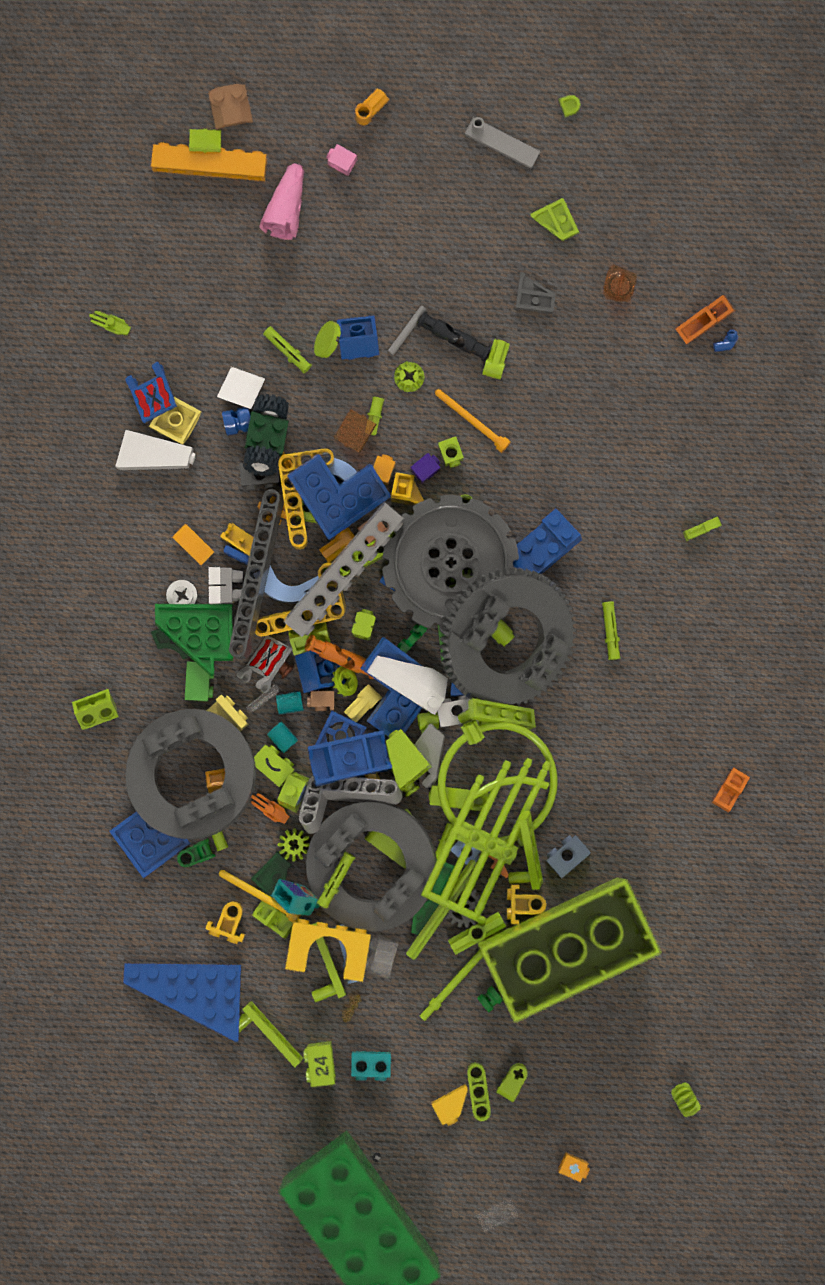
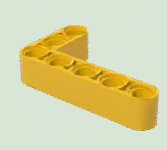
[278,449,335,550]
[255,562,346,637]

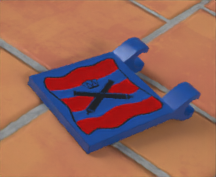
[125,362,177,423]

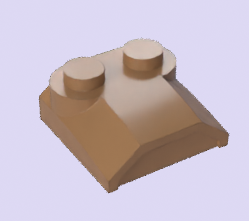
[208,84,253,130]

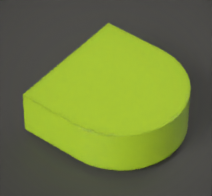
[558,95,580,118]

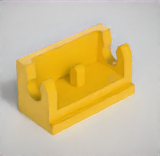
[220,523,254,556]

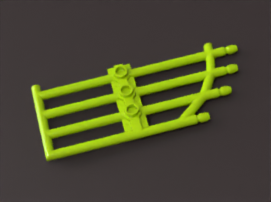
[421,758,551,924]

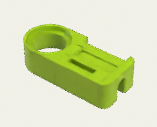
[683,517,722,542]

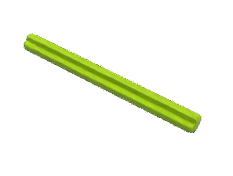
[406,860,477,960]

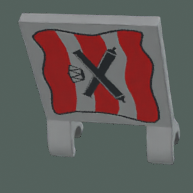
[237,635,292,693]

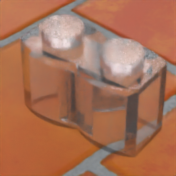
[365,935,399,978]

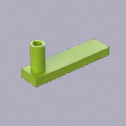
[458,698,536,730]
[508,811,543,890]
[311,922,346,1003]
[239,1001,303,1067]

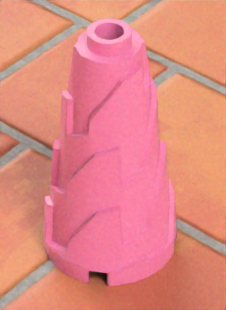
[260,164,304,240]

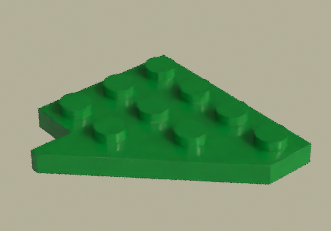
[155,604,233,676]

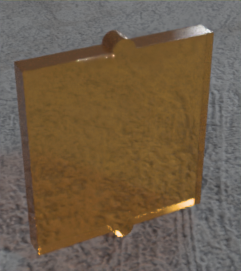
[334,409,377,453]

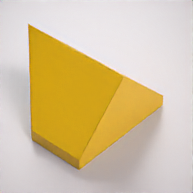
[391,472,424,505]

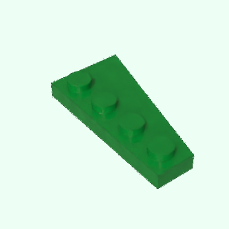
[411,859,455,935]

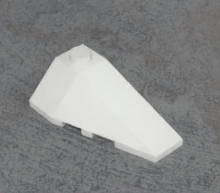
[367,656,448,715]

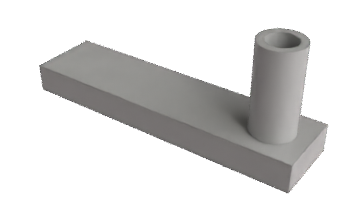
[465,117,540,169]

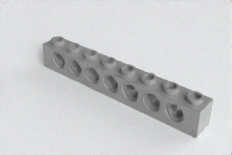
[284,502,403,637]

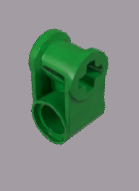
[177,839,216,867]

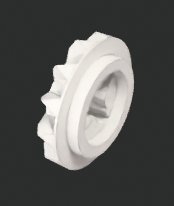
[166,580,197,604]

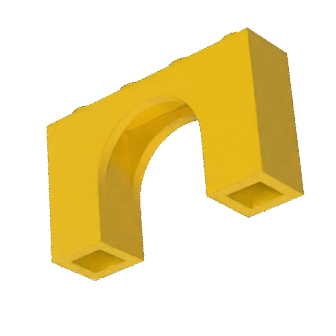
[285,919,371,982]

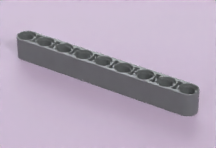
[229,489,284,659]

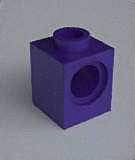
[410,453,440,484]

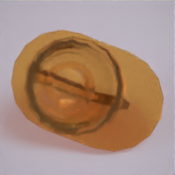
[603,264,637,302]

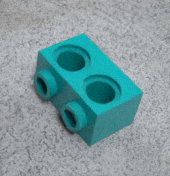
[351,1051,391,1081]

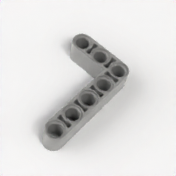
[299,776,402,834]

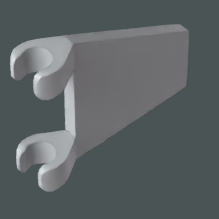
[415,724,445,788]

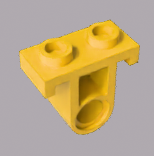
[507,884,546,924]
[205,901,246,944]

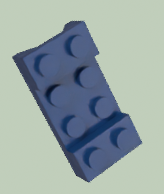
[512,509,582,574]
[307,730,392,787]

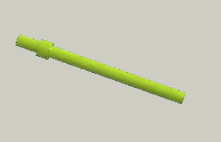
[420,931,500,1021]

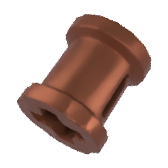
[278,661,294,679]

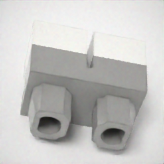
[209,567,243,604]

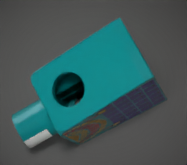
[271,879,320,916]

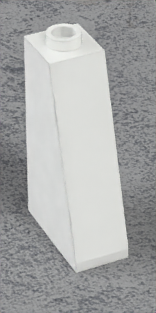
[116,430,196,470]

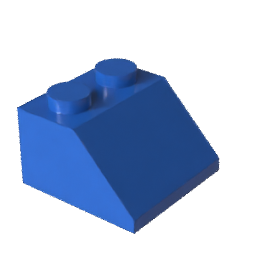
[337,316,379,360]
[295,651,346,693]

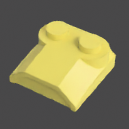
[149,397,201,445]

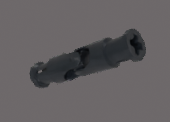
[417,311,492,362]

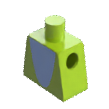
[277,772,309,813]

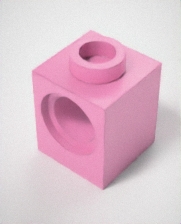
[327,144,357,176]

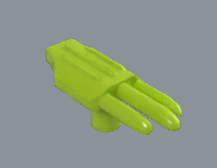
[89,311,131,336]

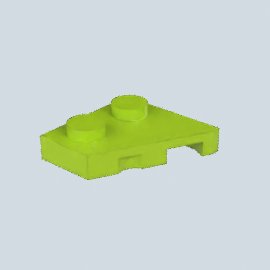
[530,198,579,241]

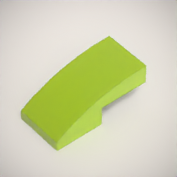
[252,901,293,939]

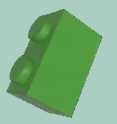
[185,661,215,702]

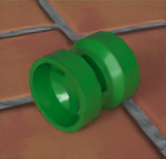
[477,986,504,1013]

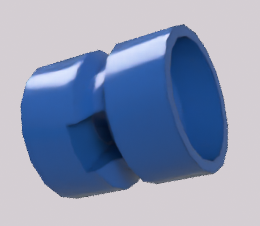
[222,407,250,436]

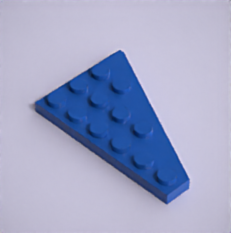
[124,963,241,1042]

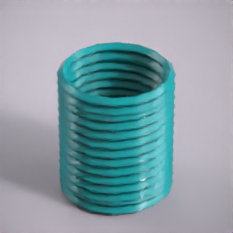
[276,691,304,715]
[267,722,298,753]

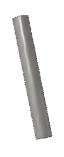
[388,306,427,355]

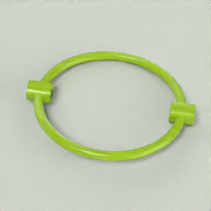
[438,720,558,846]

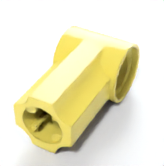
[344,684,382,722]

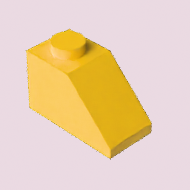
[431,1084,468,1126]

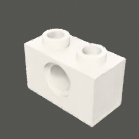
[437,695,478,728]

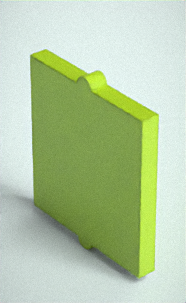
[189,129,221,153]

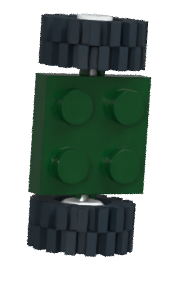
[243,394,289,476]

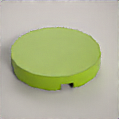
[314,321,341,358]

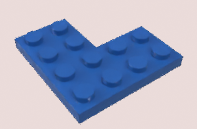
[286,454,391,539]
[360,637,422,736]

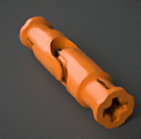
[304,635,374,679]

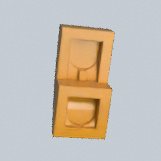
[172,524,214,565]

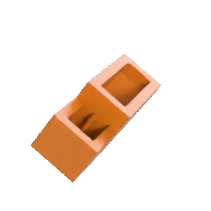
[676,295,736,344]

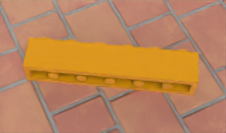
[151,142,267,181]

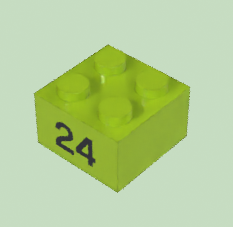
[304,1041,336,1087]

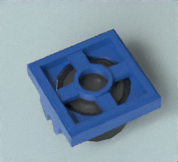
[315,711,367,745]

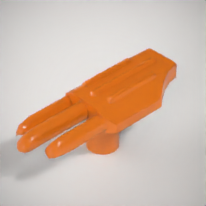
[251,793,290,824]

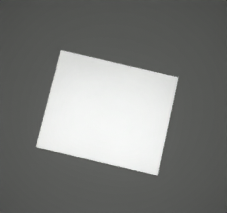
[217,367,265,409]

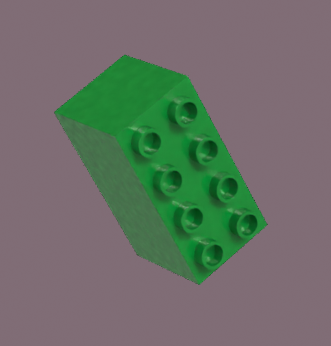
[279,1131,440,1285]

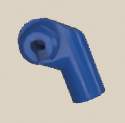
[713,330,738,352]

